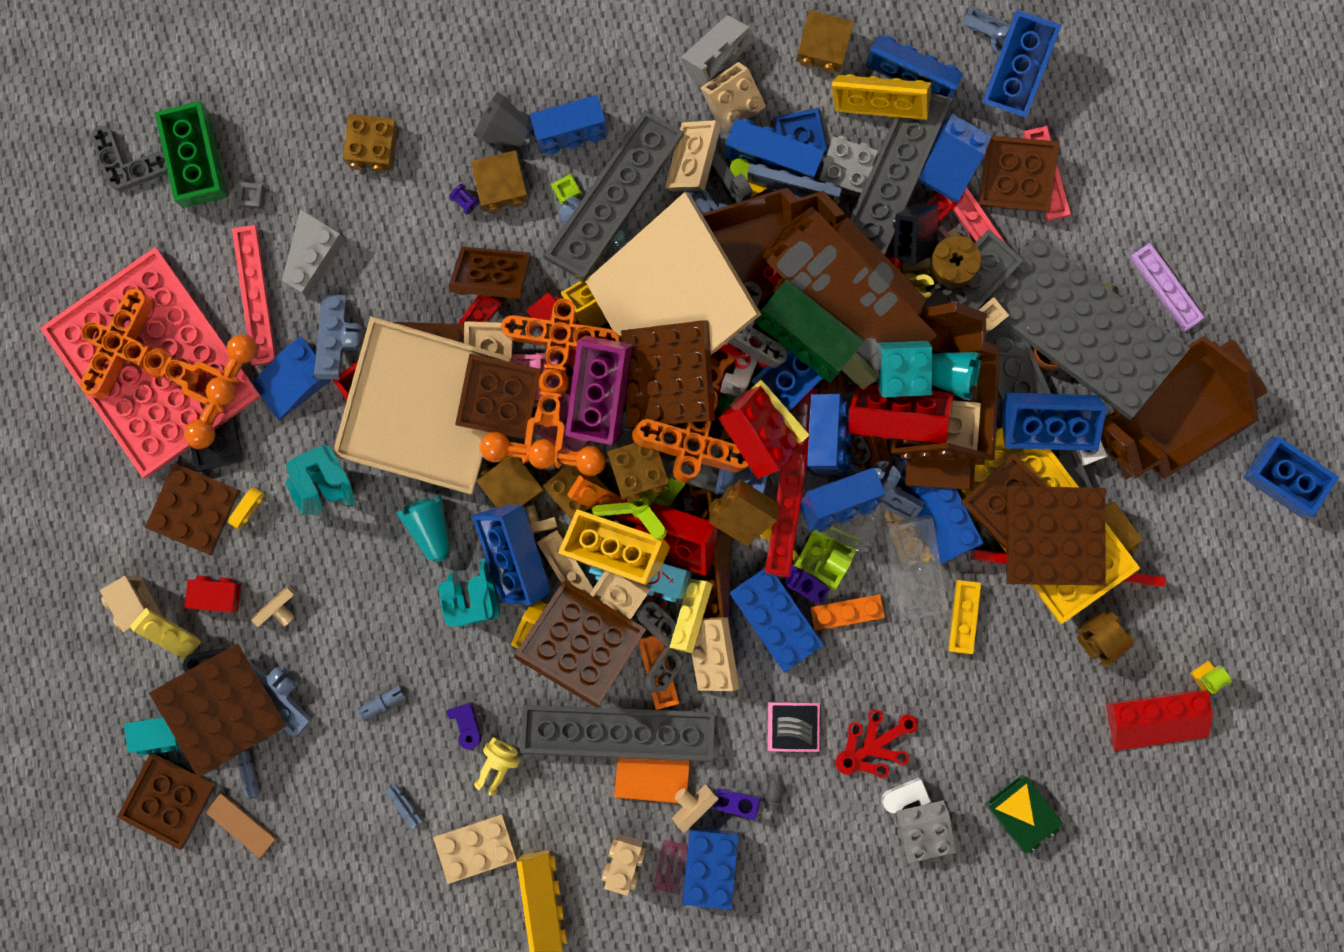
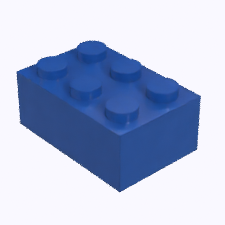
[530,95,607,155]
[807,394,852,476]
[1243,436,1339,518]
[800,468,886,532]
[683,827,738,910]

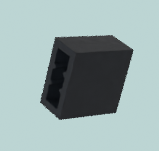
[892,203,939,265]

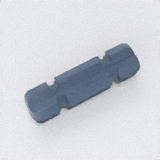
[236,750,260,798]
[386,784,422,829]

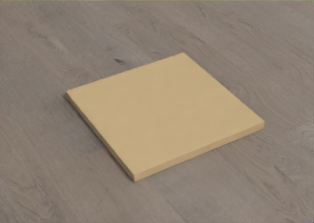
[585,192,761,355]
[333,316,511,495]

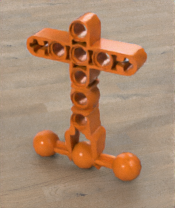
[80,289,258,450]
[479,299,620,476]
[632,340,779,483]

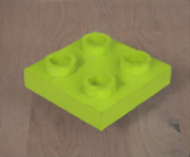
[794,530,858,591]

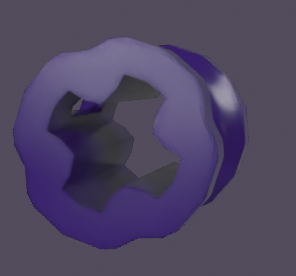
[449,183,480,215]

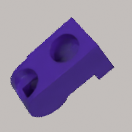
[781,565,830,605]
[447,702,482,750]
[713,788,761,820]

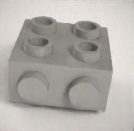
[819,136,878,199]
[896,800,956,863]

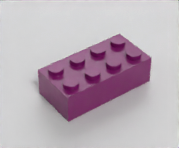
[565,336,633,445]

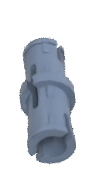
[357,685,407,722]

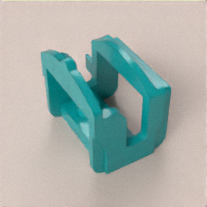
[285,445,355,516]
[438,558,499,627]

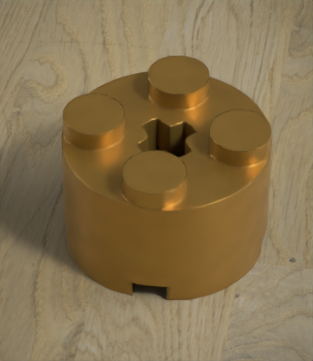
[929,236,981,289]
[1075,611,1135,667]

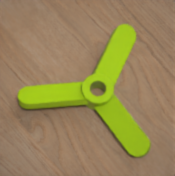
[592,477,669,540]

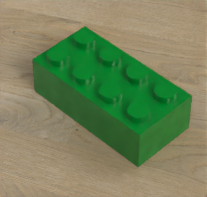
[155,101,228,208]

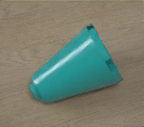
[932,352,981,400]
[396,494,450,563]

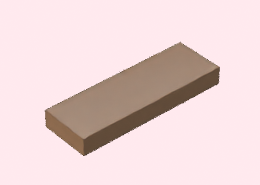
[205,793,277,858]

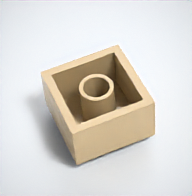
[100,576,164,632]

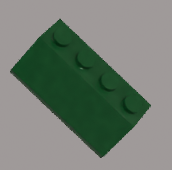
[754,279,864,383]

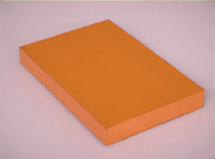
[614,758,690,803]

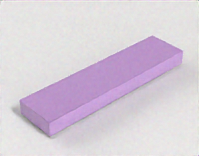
[1130,243,1205,332]

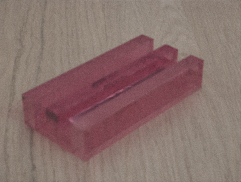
[653,839,687,894]

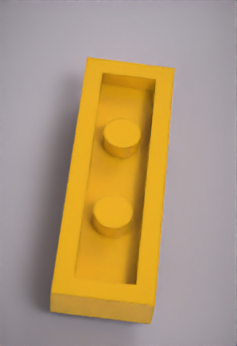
[948,580,981,654]

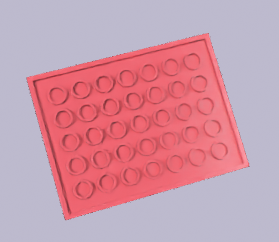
[40,247,262,479]

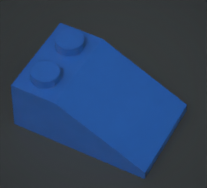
[919,113,992,203]
[252,336,332,421]

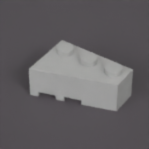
[681,15,754,86]
[282,210,345,298]

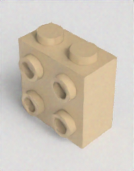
[700,62,766,132]
[601,834,646,896]

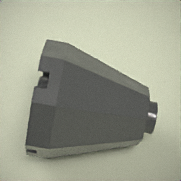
[473,92,533,149]

